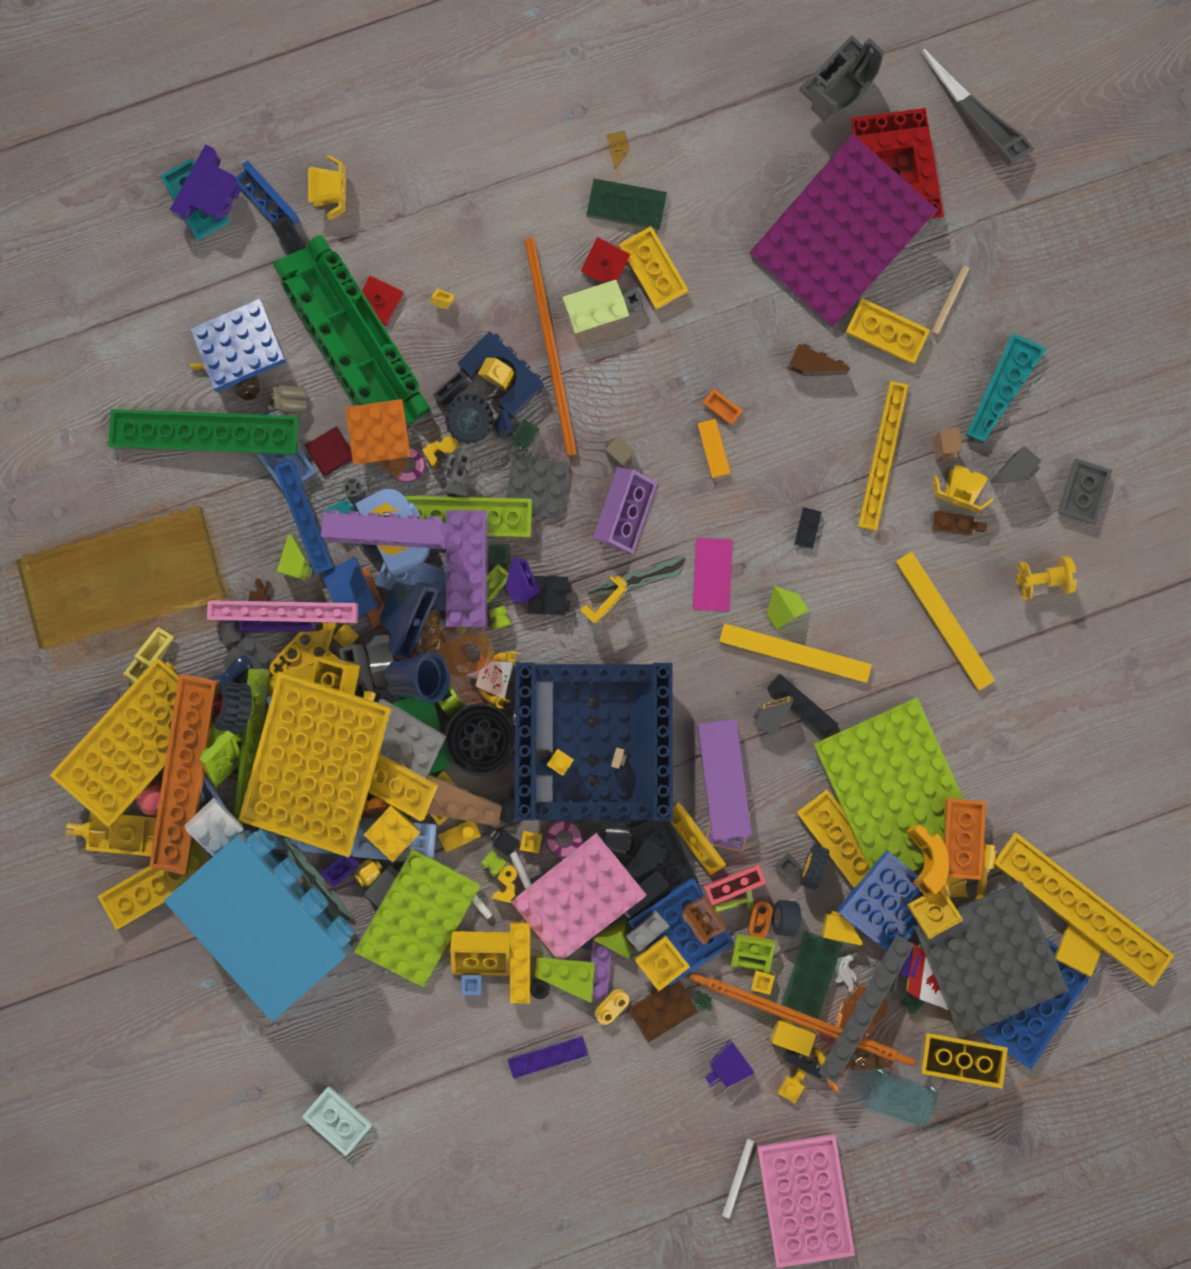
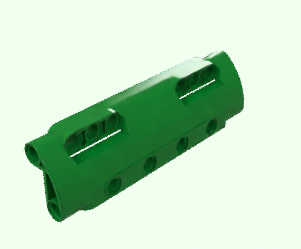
[273,235,431,427]

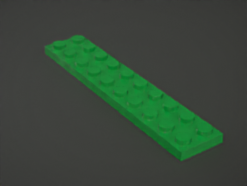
[108,409,299,455]

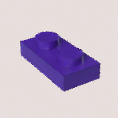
[320,855,360,887]

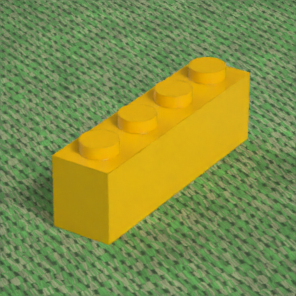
[510,922,531,1003]

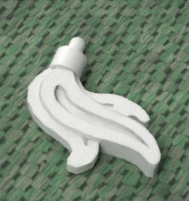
[834,952,857,992]

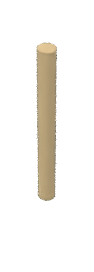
[931,266,969,336]

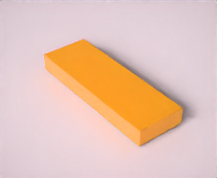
[697,419,731,479]

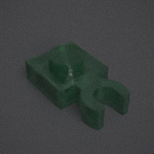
[487,544,511,565]

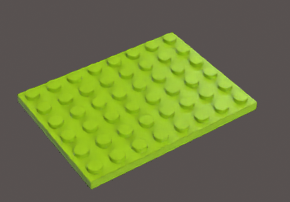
[812,698,964,871]

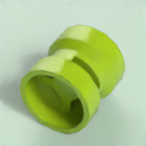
[488,606,511,630]
[480,850,507,877]

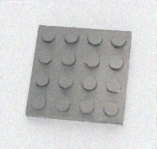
[379,699,446,778]

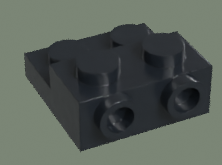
[527,575,572,617]

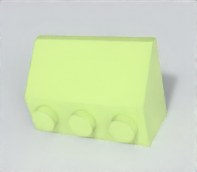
[562,280,629,334]

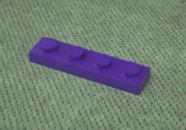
[239,621,316,633]
[508,1035,588,1079]

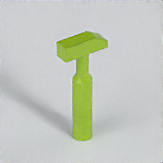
[713,890,754,912]

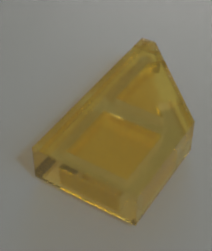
[607,131,629,169]

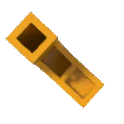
[906,824,949,897]

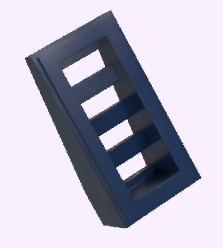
[495,410,514,439]

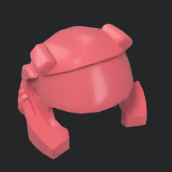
[136,779,162,816]

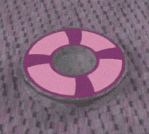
[392,446,427,484]
[545,820,584,858]

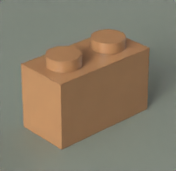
[932,428,963,463]

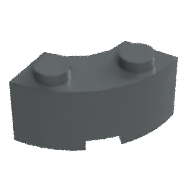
[366,631,395,688]

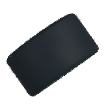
[772,900,801,937]

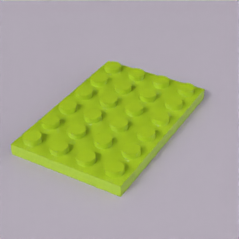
[354,848,481,987]

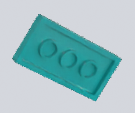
[160,157,231,241]

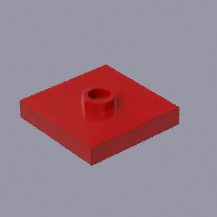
[581,237,631,283]
[362,275,404,326]

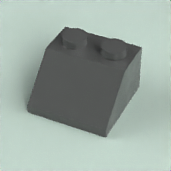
[990,446,1042,484]

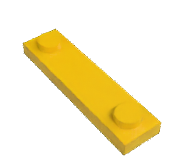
[670,802,726,876]

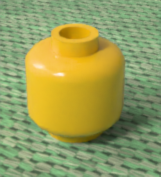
[353,859,383,888]

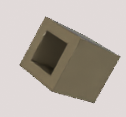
[605,436,635,468]

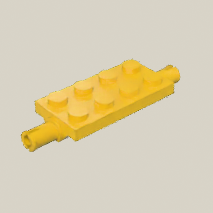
[66,812,157,856]

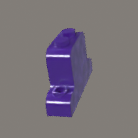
[169,144,240,221]

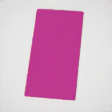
[693,538,733,611]

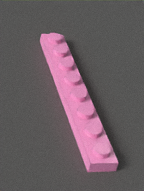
[207,600,358,623]

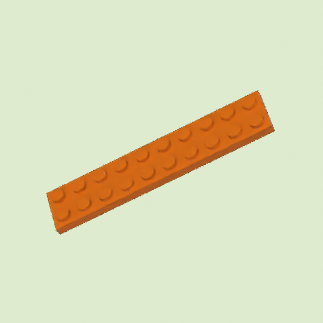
[149,674,219,875]

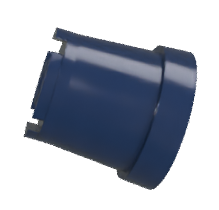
[385,652,450,703]

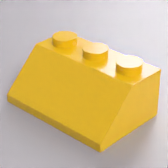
[450,931,510,976]

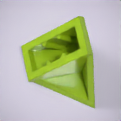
[766,586,809,630]
[594,916,634,959]

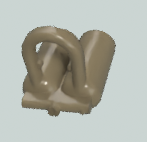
[267,385,307,413]

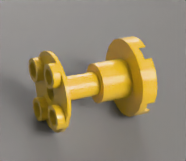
[1016,556,1077,600]

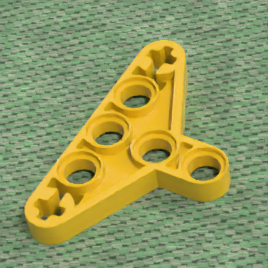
[270,602,339,676]

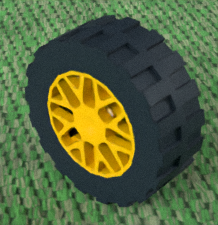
[800,844,830,890]

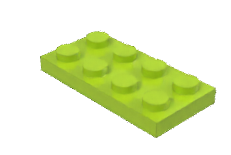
[199,730,240,789]

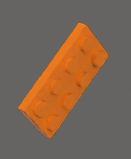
[943,798,986,880]

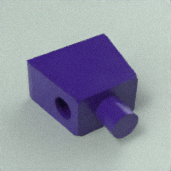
[705,1039,755,1088]

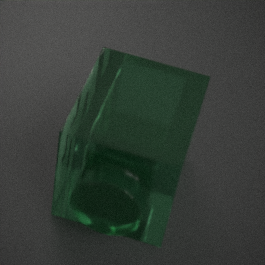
[511,419,540,451]

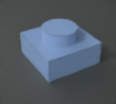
[461,974,482,995]

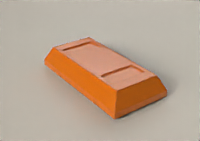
[702,388,743,426]

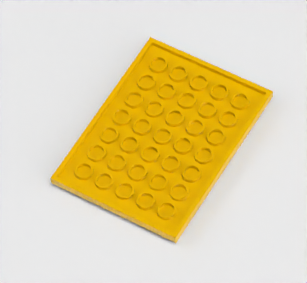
[238,672,392,857]

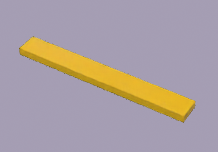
[857,381,909,532]
[895,551,995,691]
[719,623,872,683]

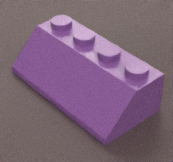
[593,467,657,554]

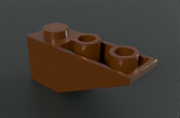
[787,344,851,376]

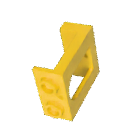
[580,576,629,623]

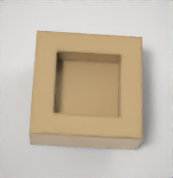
[611,748,627,769]

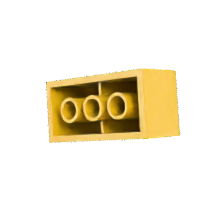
[919,1033,1008,1089]

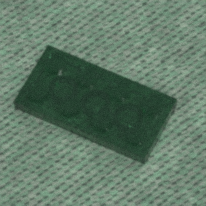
[587,178,667,230]
[780,931,843,1019]

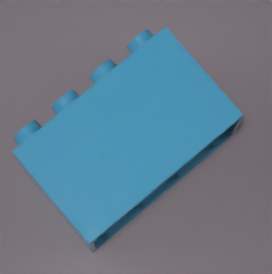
[164,828,355,1022]

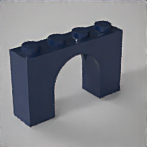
[457,331,544,419]

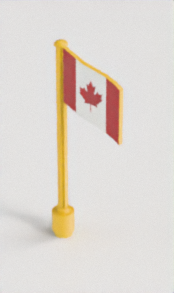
[906,844,997,1010]

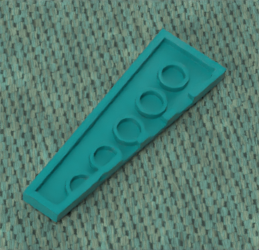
[965,333,1047,443]

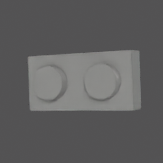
[626,910,669,952]

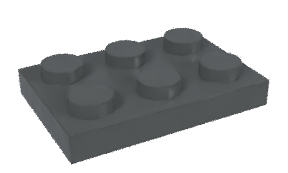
[1057,458,1112,525]

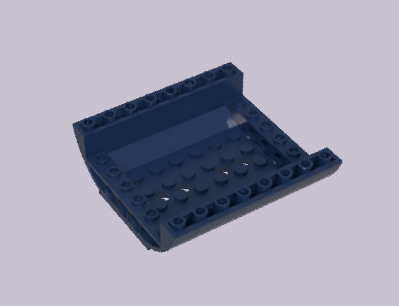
[515,662,673,821]

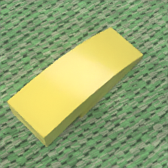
[123,627,174,684]

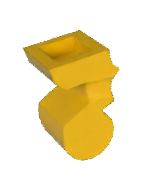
[423,436,459,469]
[491,865,517,903]

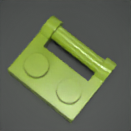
[730,934,776,974]

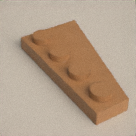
[427,774,502,826]

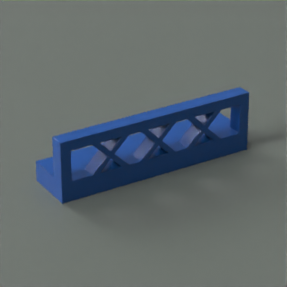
[236,160,300,226]

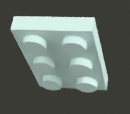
[302,1086,373,1156]

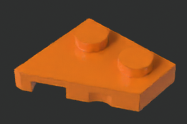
[361,797,391,818]

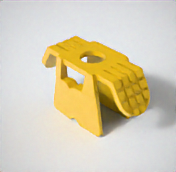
[308,154,346,220]
[932,465,994,513]

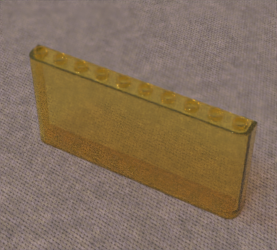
[16,506,228,650]

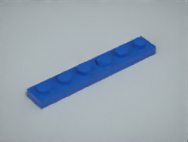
[274,460,334,574]

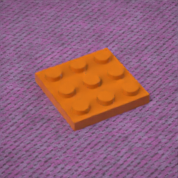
[345,399,411,465]

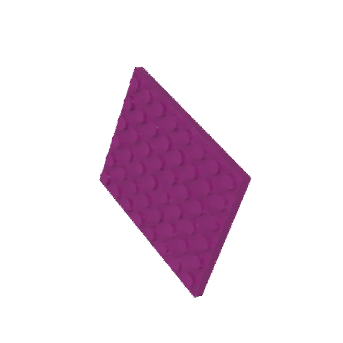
[749,134,938,327]

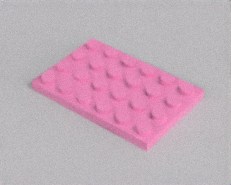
[511,833,646,960]
[757,1134,855,1268]

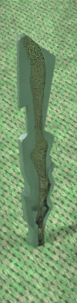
[587,556,686,597]
[281,837,353,921]

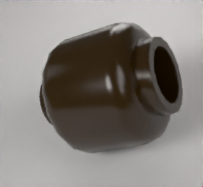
[234,375,260,400]

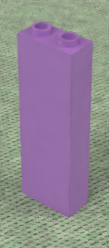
[697,719,752,844]

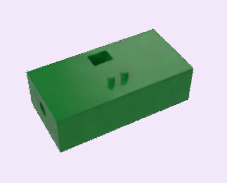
[394,698,452,774]

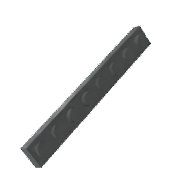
[818,935,914,1084]

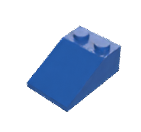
[322,556,381,625]

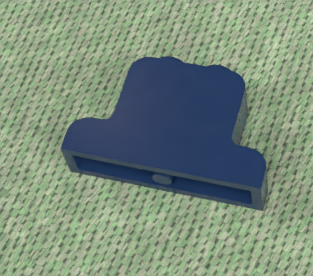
[380,582,440,658]

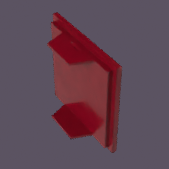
[305,426,353,477]

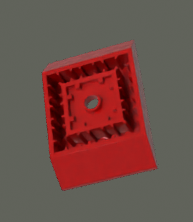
[851,108,944,219]

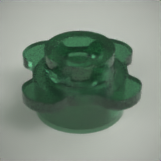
[694,990,713,1011]
[900,992,924,1014]

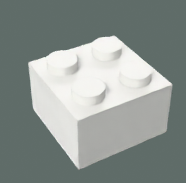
[185,798,244,857]

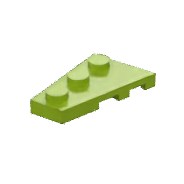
[535,956,595,1003]

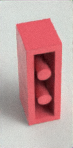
[703,864,766,905]

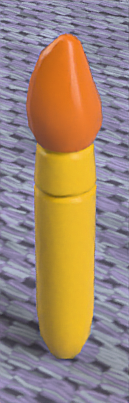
[815,1048,839,1093]

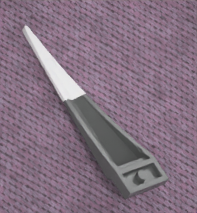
[921,49,1034,166]

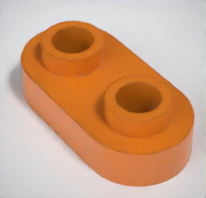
[748,900,773,939]

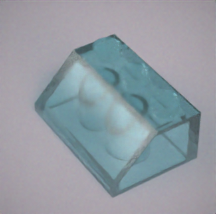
[867,1070,939,1126]

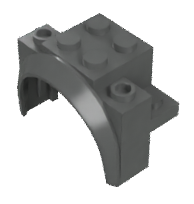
[799,35,884,122]

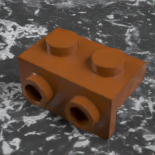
[682,896,727,945]

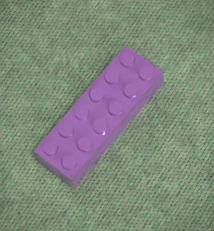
[321,510,447,549]
[446,510,488,628]

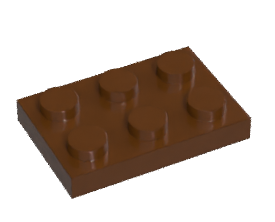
[628,980,698,1043]

